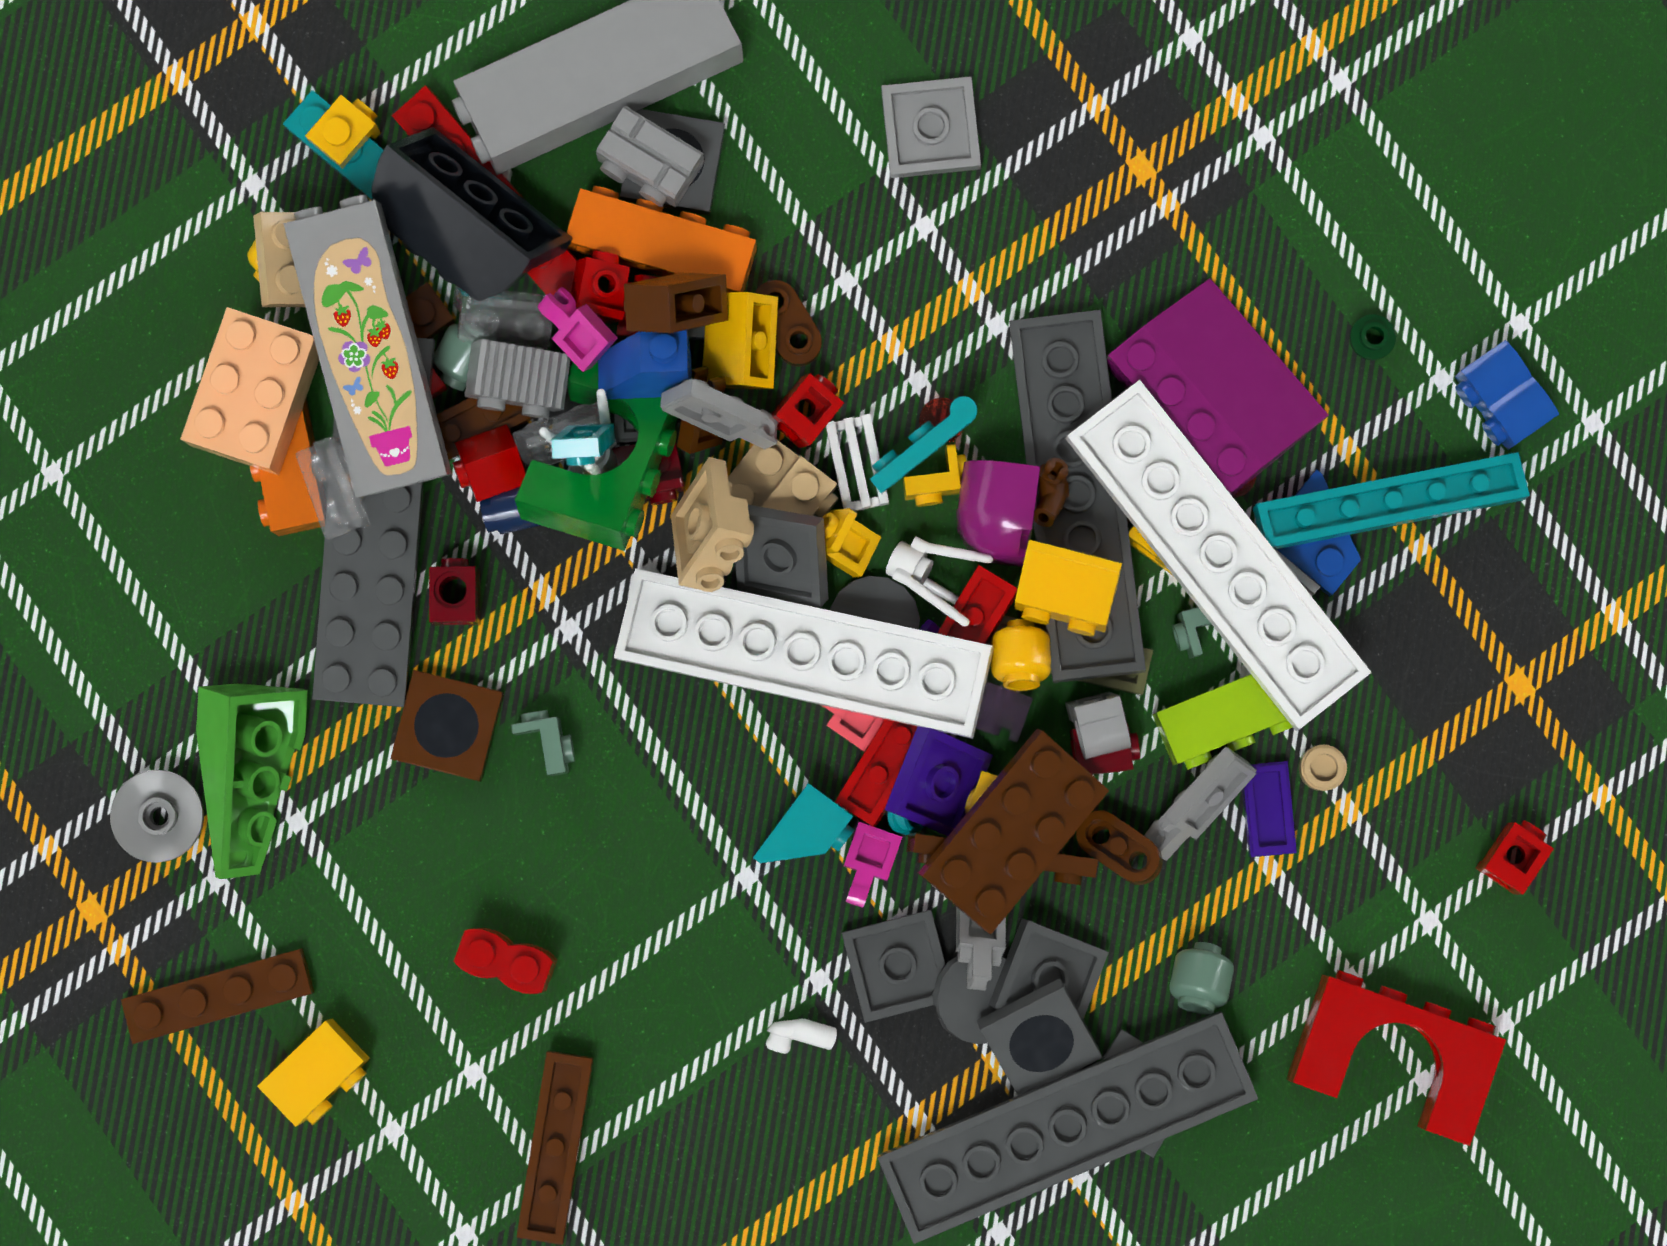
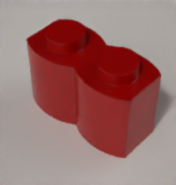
[454,928,557,994]

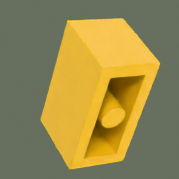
[702,292,778,389]
[257,1018,370,1127]

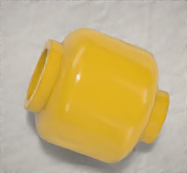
[991,619,1051,691]

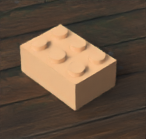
[181,307,319,476]

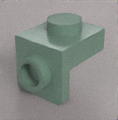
[1172,604,1211,659]
[511,710,575,776]

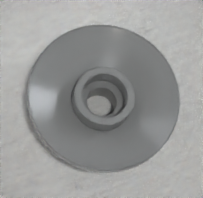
[110,770,204,863]

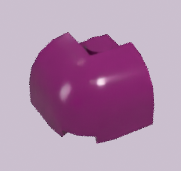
[956,460,1040,568]

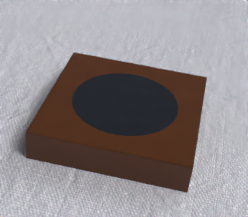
[390,670,504,782]

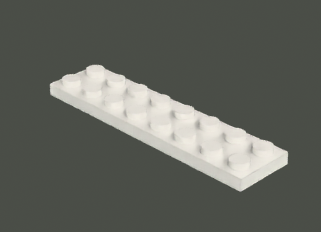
[1065,380,1372,731]
[614,568,994,738]

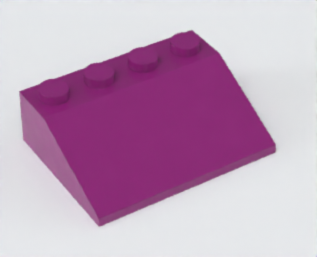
[1107,278,1329,496]

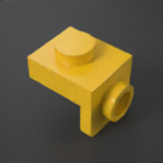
[305,95,381,169]
[903,444,966,507]
[822,508,881,577]

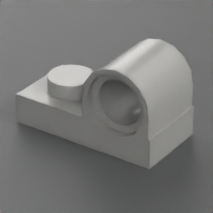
[1065,691,1131,759]

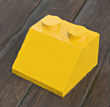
[1015,540,1122,636]

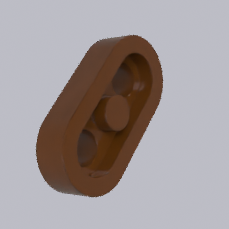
[755,280,822,367]
[1076,811,1163,885]

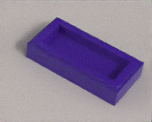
[1242,761,1297,857]

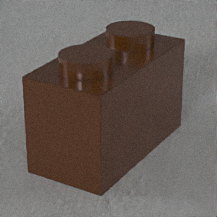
[624,273,728,333]

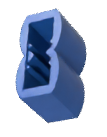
[1455,340,1559,450]

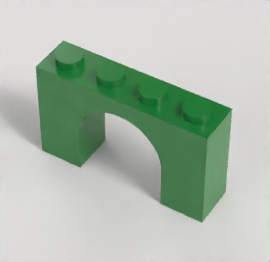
[515,361,678,551]

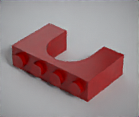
[1286,970,1506,1146]

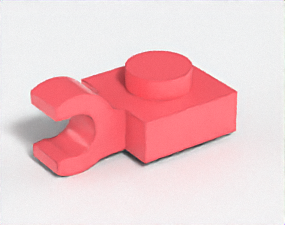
[820,705,885,752]

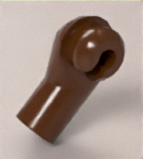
[1033,457,1069,527]

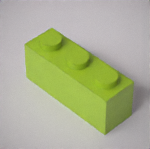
[1152,674,1293,770]

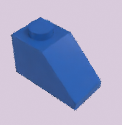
[598,330,692,400]

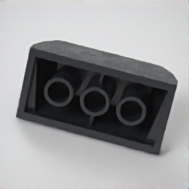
[372,127,573,302]

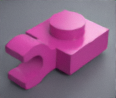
[537,287,618,372]
[844,822,902,908]

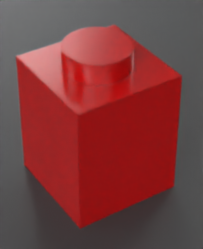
[452,424,526,502]

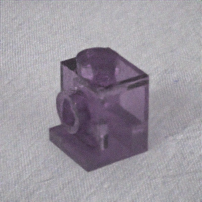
[975,681,1033,744]

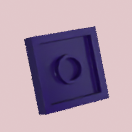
[884,726,993,836]

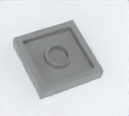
[881,76,981,178]

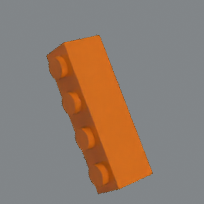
[567,186,757,293]
[250,398,328,536]

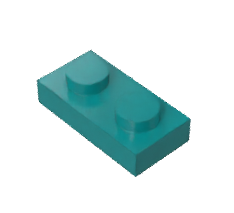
[551,423,615,466]

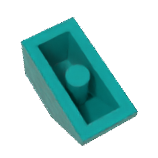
[753,783,855,863]

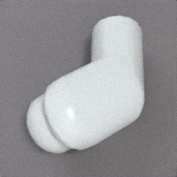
[766,1018,837,1054]

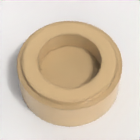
[1299,745,1347,791]

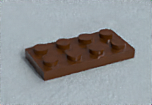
[918,729,1109,935]

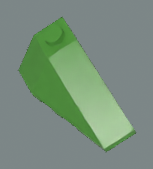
[196,683,308,879]

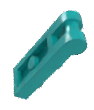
[870,396,977,494]

